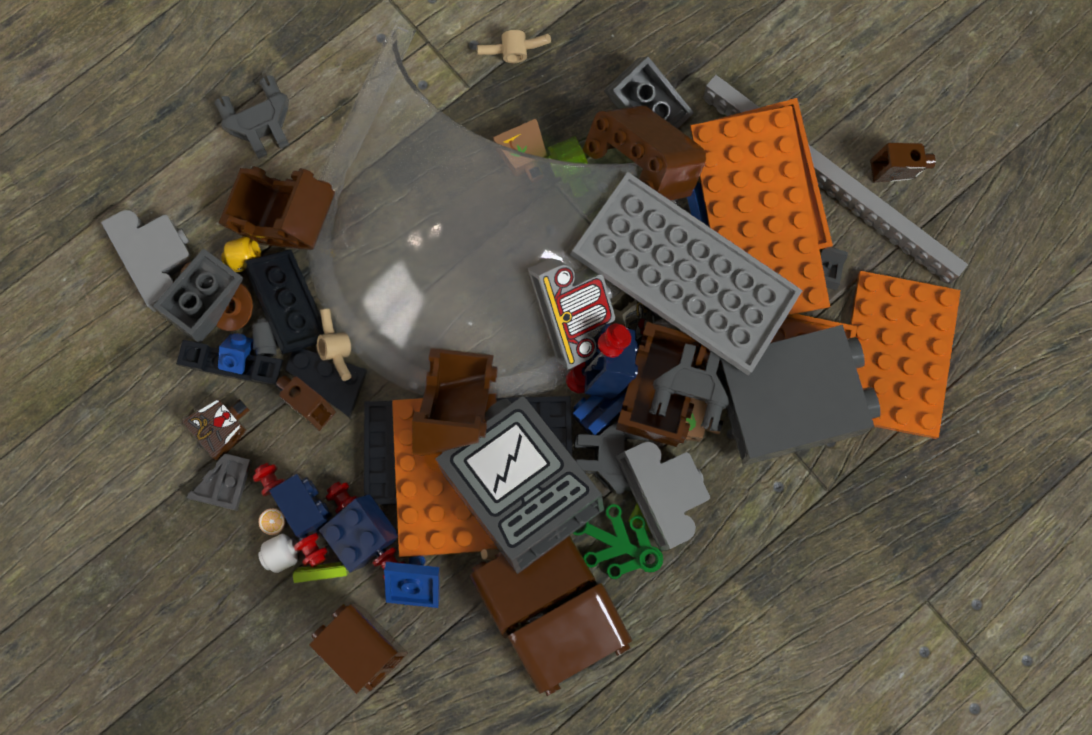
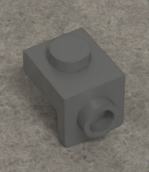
[820,247,848,290]

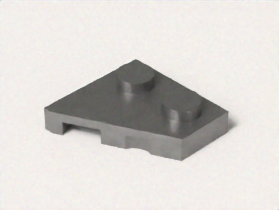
[187,454,252,511]

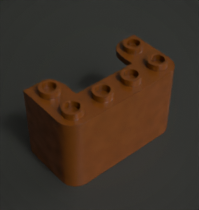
[582,105,706,201]
[219,166,335,250]
[616,322,711,447]
[470,535,597,639]
[309,604,408,694]

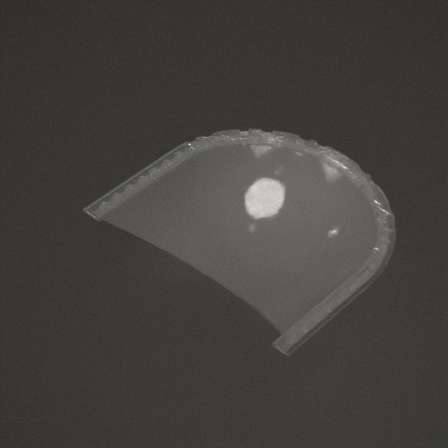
[307,20,692,398]

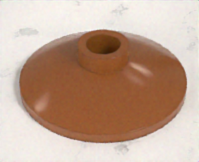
[216,283,253,331]

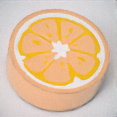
[259,509,286,535]

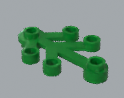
[573,504,663,579]

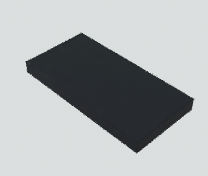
[243,249,324,354]

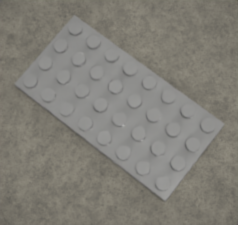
[570,172,803,376]

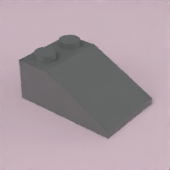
[604,56,694,129]
[153,248,243,343]

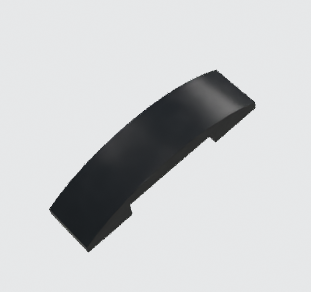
[176,340,283,385]

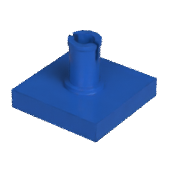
[384,556,440,608]

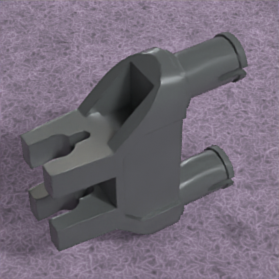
[214,75,289,159]
[649,344,729,431]
[574,421,649,494]

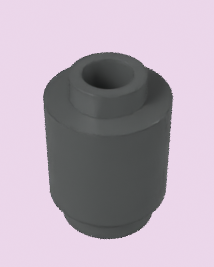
[252,319,279,357]

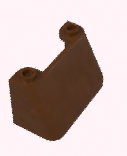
[412,348,498,456]
[507,583,633,696]

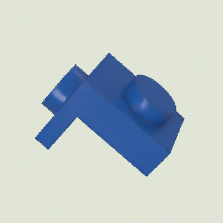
[218,334,253,374]

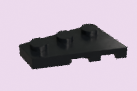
[285,349,367,418]

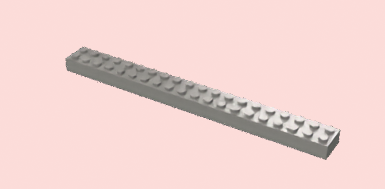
[703,75,968,285]

